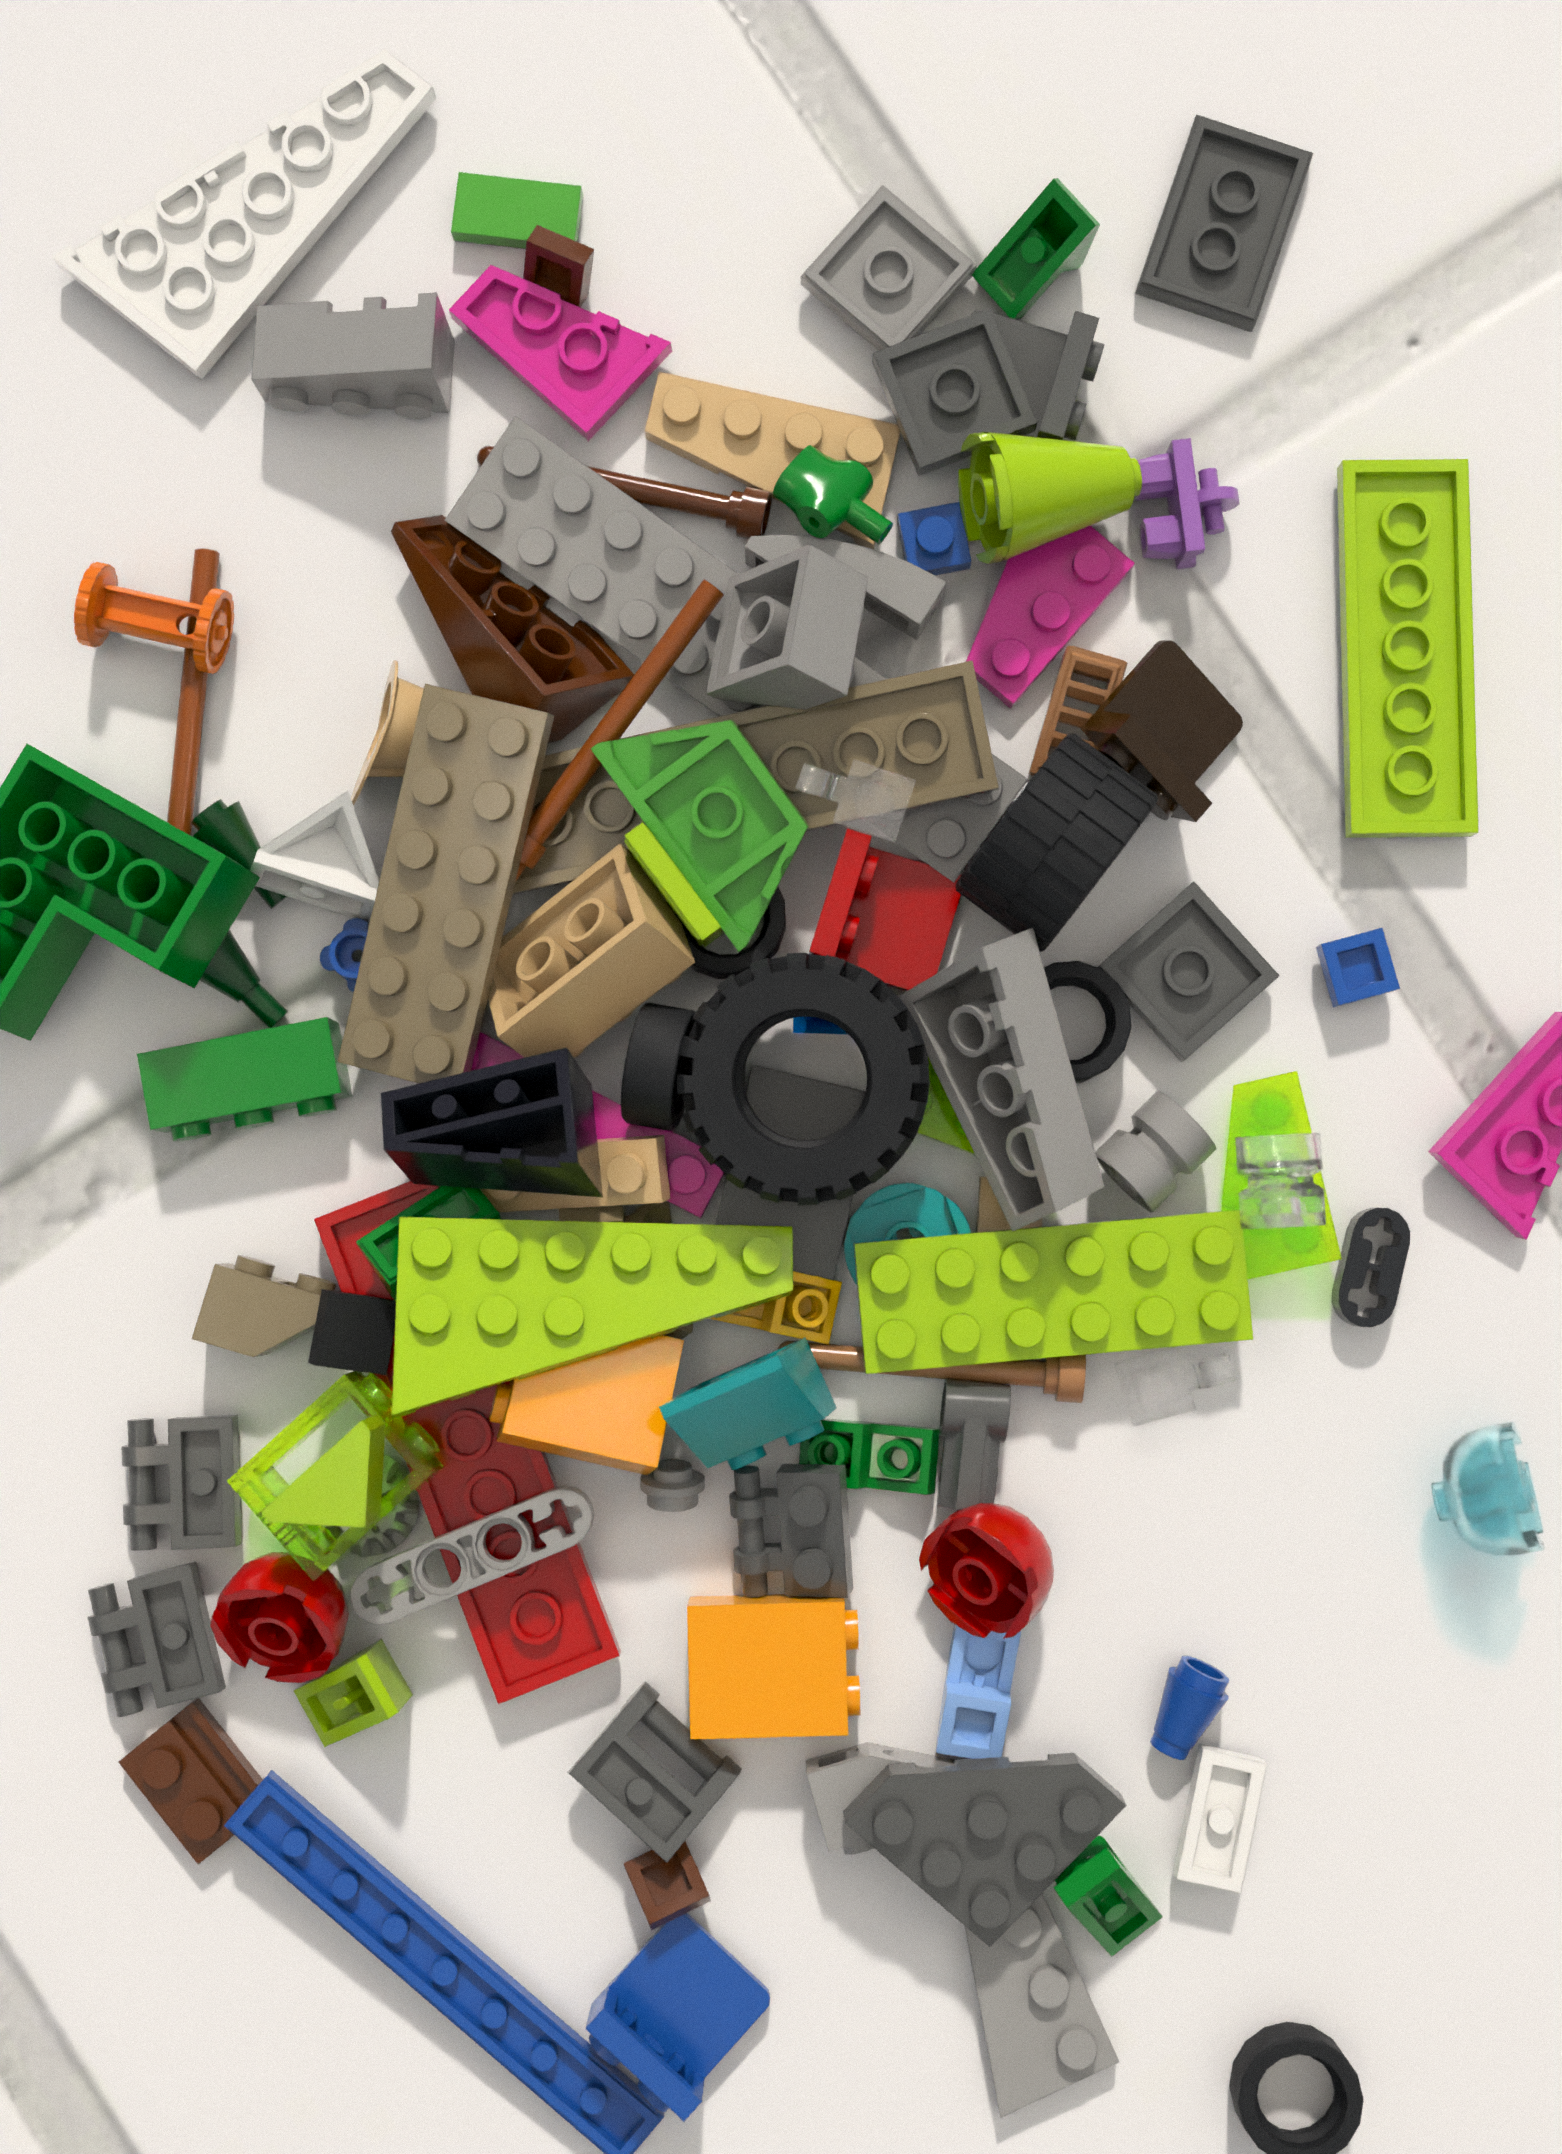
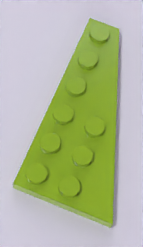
[392,1217,793,1419]

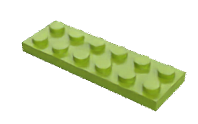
[1337,459,1479,838]
[853,1210,1253,1374]

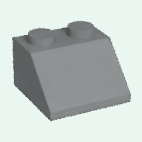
[706,544,869,710]

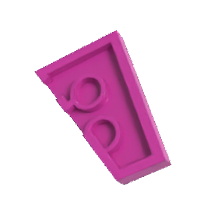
[449,265,672,441]
[1428,1012,1562,1240]

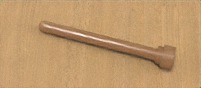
[777,1341,1086,1403]

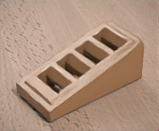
[1028,646,1128,776]

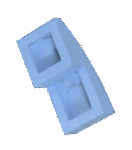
[936,1624,1021,1759]

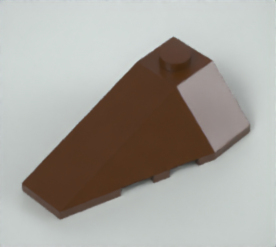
[391,515,634,743]

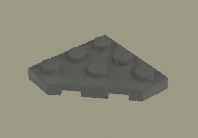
[843,1753,1127,1947]

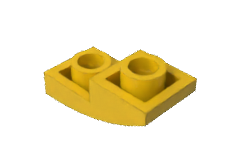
[709,1271,842,1344]

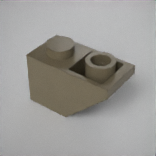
[191,1255,336,1357]

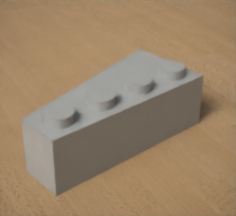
[899,928,1104,1231]

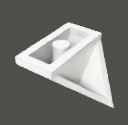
[250,790,379,923]

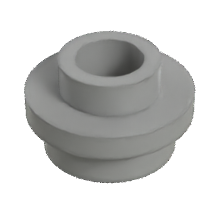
[640,1459,705,1512]

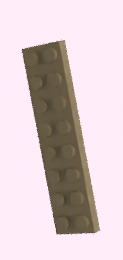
[512,660,999,895]

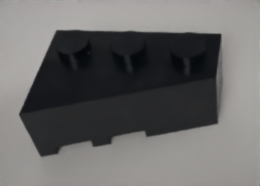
[381,1047,603,1197]

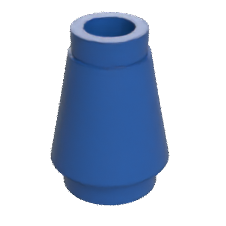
[1150,1656,1229,1760]

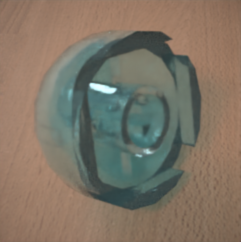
[1431,1422,1545,1555]

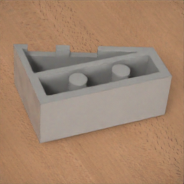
[251,292,455,419]

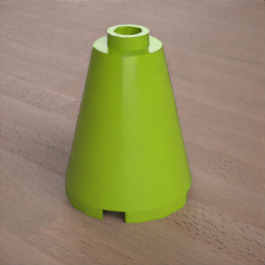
[958,432,1142,564]

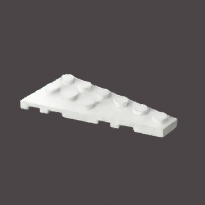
[52,49,436,380]

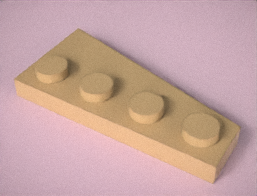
[645,371,901,549]

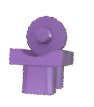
[1135,438,1239,570]

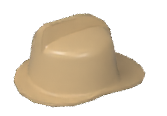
[351,660,424,805]

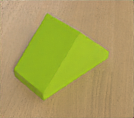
[261,1414,386,1528]
[294,1639,413,1747]

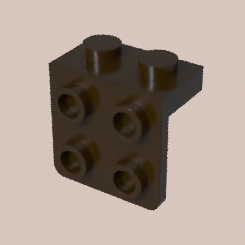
[1081,640,1243,822]

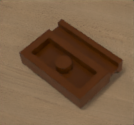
[118,1698,263,1864]

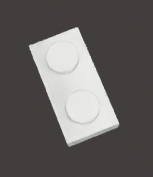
[1173,1744,1267,1893]

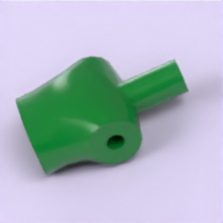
[773,445,893,544]

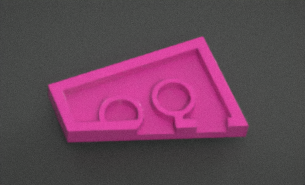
[966,526,1135,709]

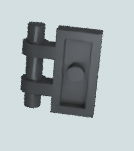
[121,1415,242,1551]
[729,1464,853,1598]
[87,1562,226,1717]

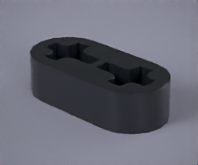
[1331,1208,1410,1327]

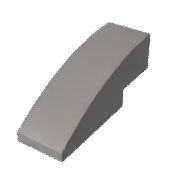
[744,535,947,640]

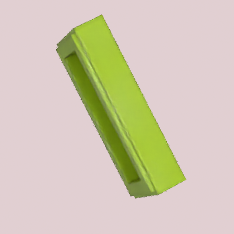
[624,822,723,947]

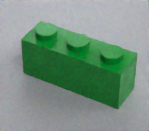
[137,1017,353,1142]

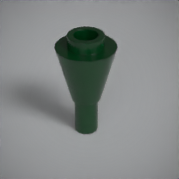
[191,799,288,909]
[200,929,288,1028]

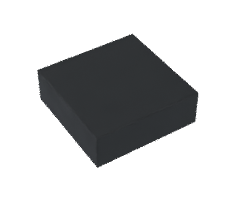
[308,1289,396,1375]

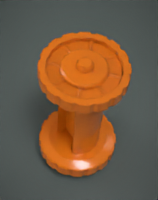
[74,562,234,674]

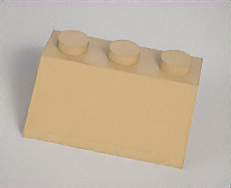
[488,843,695,1058]

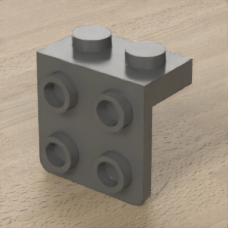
[971,310,1105,441]

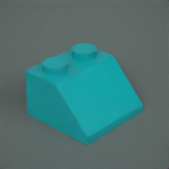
[659,1337,837,1470]

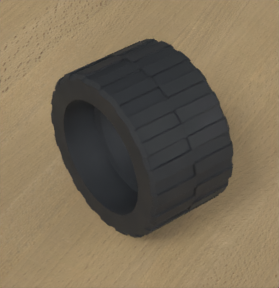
[955,733,1158,952]

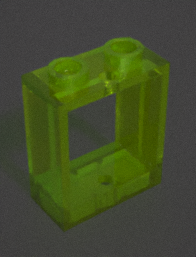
[227,1371,444,1581]

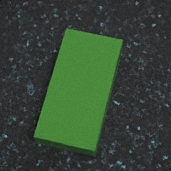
[451,172,583,249]

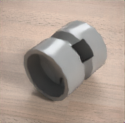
[1095,1091,1216,1213]

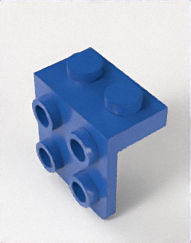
[585,1913,770,2122]

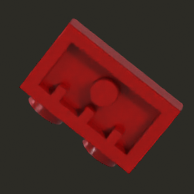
[809,828,961,991]

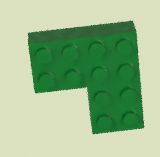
[0,744,260,1041]

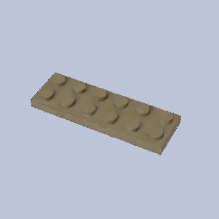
[338,684,554,1084]

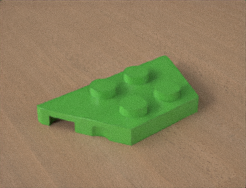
[591,720,809,952]

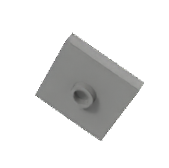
[801,185,977,351]

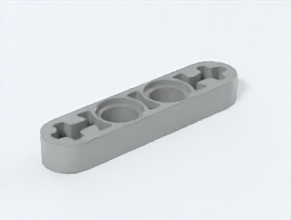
[350,1485,595,1625]

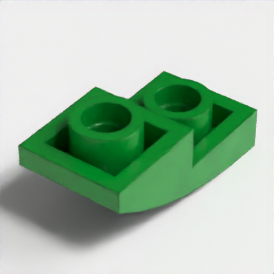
[799,1419,940,1495]

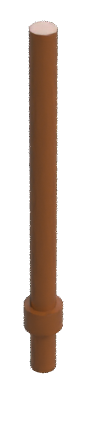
[167,549,220,836]
[515,579,724,882]

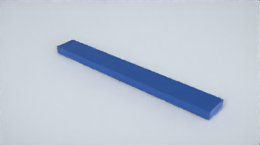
[224,1769,664,2154]

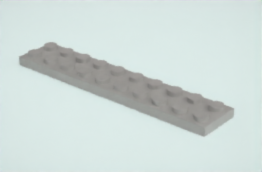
[445,415,1028,883]

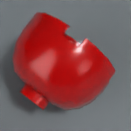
[919,1503,1054,1639]
[210,1552,349,1683]

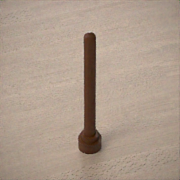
[477,446,772,539]

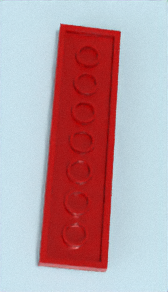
[314,1181,621,1704]

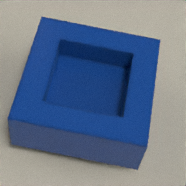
[897,502,972,576]
[1316,928,1400,1008]

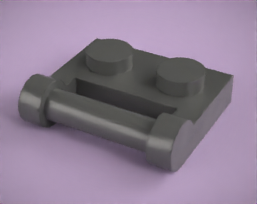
[567,1681,742,1862]

